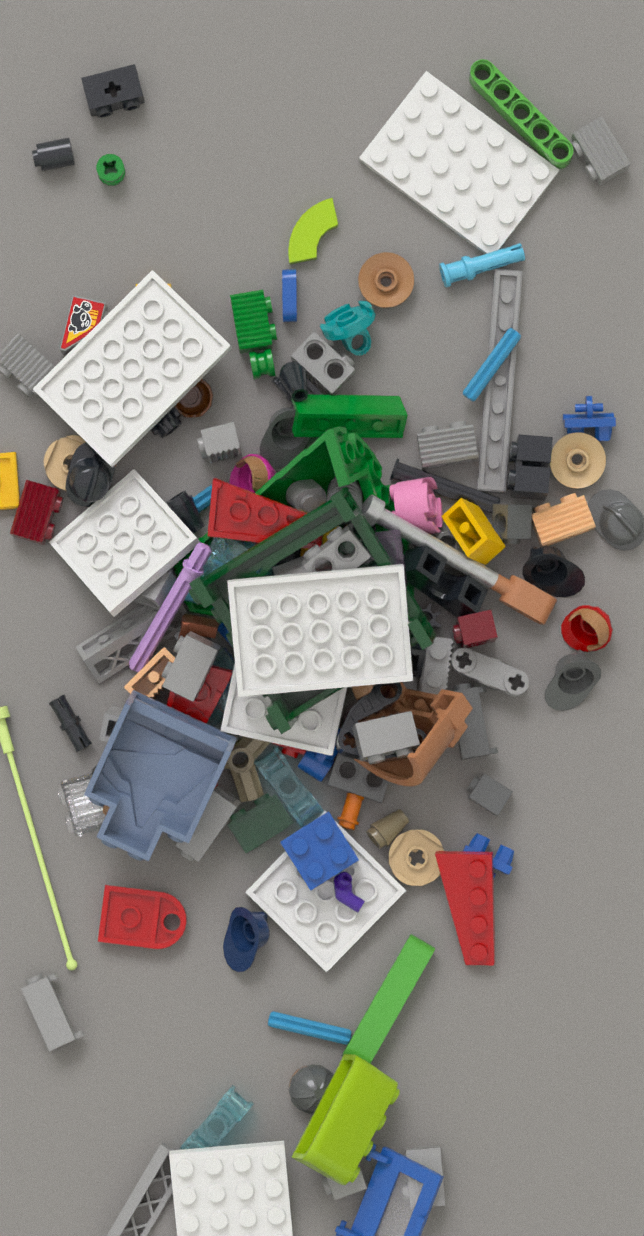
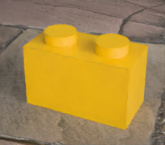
[441,498,506,565]

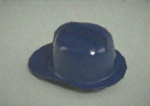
[223,907,270,972]

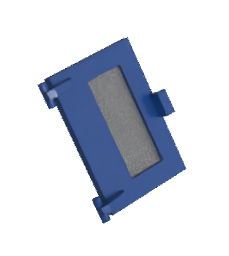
[335,1143,444,1236]

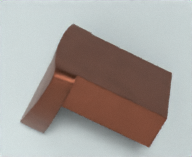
[178,613,219,639]

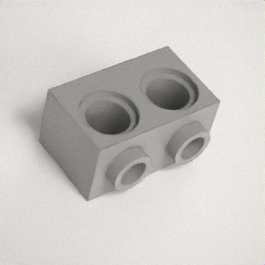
[291,332,355,395]
[302,525,371,573]

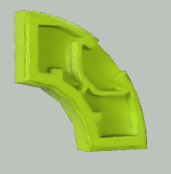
[288,198,338,265]

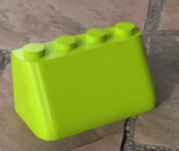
[291,1054,400,1185]

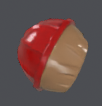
[561,605,613,652]

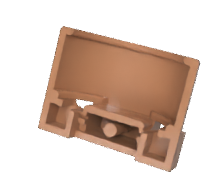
[336,682,473,787]

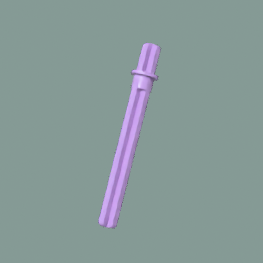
[129,542,211,672]

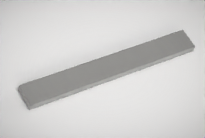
[477,269,523,494]

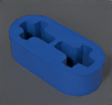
[282,269,297,322]

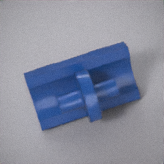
[563,396,616,441]
[463,833,514,878]

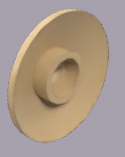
[550,432,606,489]

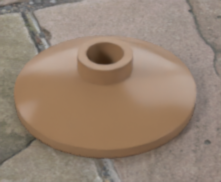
[358,252,414,308]

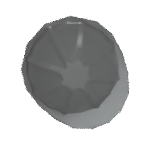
[289,1064,334,1114]

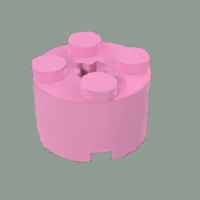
[389,477,443,534]

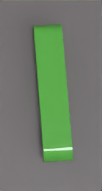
[469,59,573,169]
[342,934,436,1064]

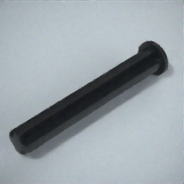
[390,458,500,513]

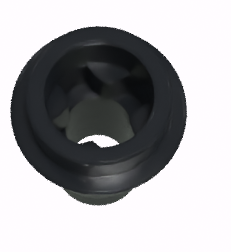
[279,362,308,402]
[167,490,205,533]

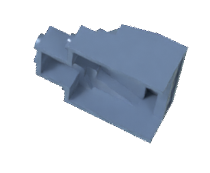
[84,690,237,861]

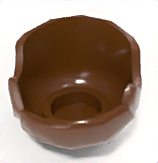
[175,378,214,418]

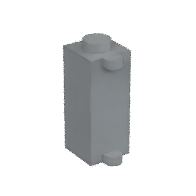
[175,786,241,862]
[21,973,84,1051]

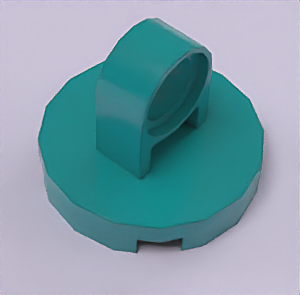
[320,301,376,356]

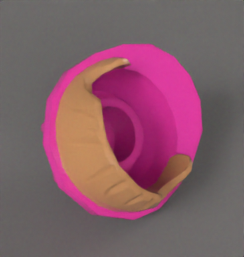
[229,454,276,493]

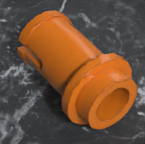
[337,793,364,830]

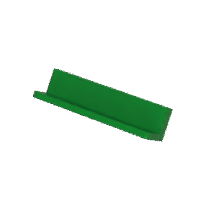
[291,394,408,438]

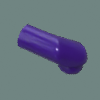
[333,872,365,913]

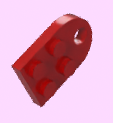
[98,885,187,949]

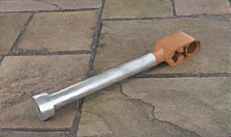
[362,495,557,625]

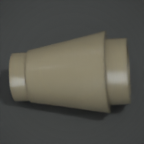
[366,809,409,849]

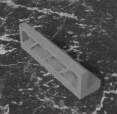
[76,605,188,684]
[107,1142,174,1236]

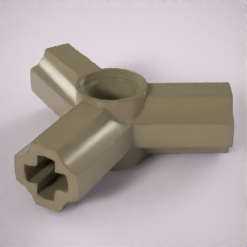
[224,736,271,802]

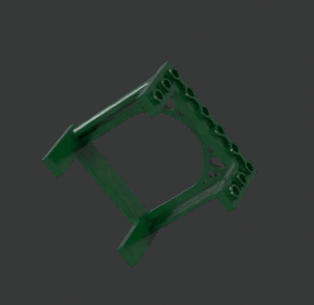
[189,486,437,734]

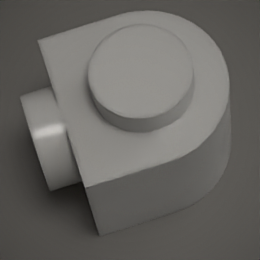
[286,479,326,513]

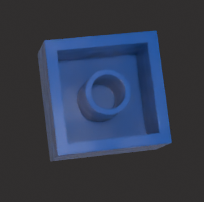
[280,811,359,891]

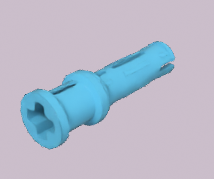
[439,243,525,288]

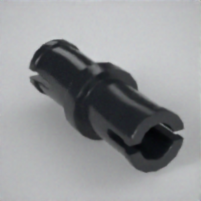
[49,694,92,752]

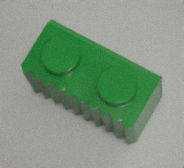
[230,290,277,354]

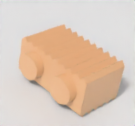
[531,493,596,547]
[124,647,175,699]

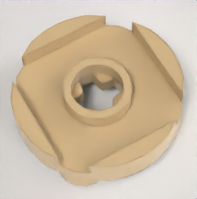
[44,435,85,491]
[389,830,444,886]

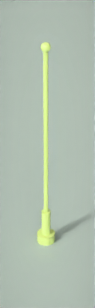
[0,706,77,970]

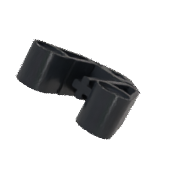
[335,682,427,763]

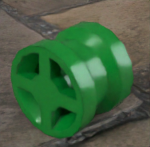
[96,154,125,186]
[249,348,276,380]

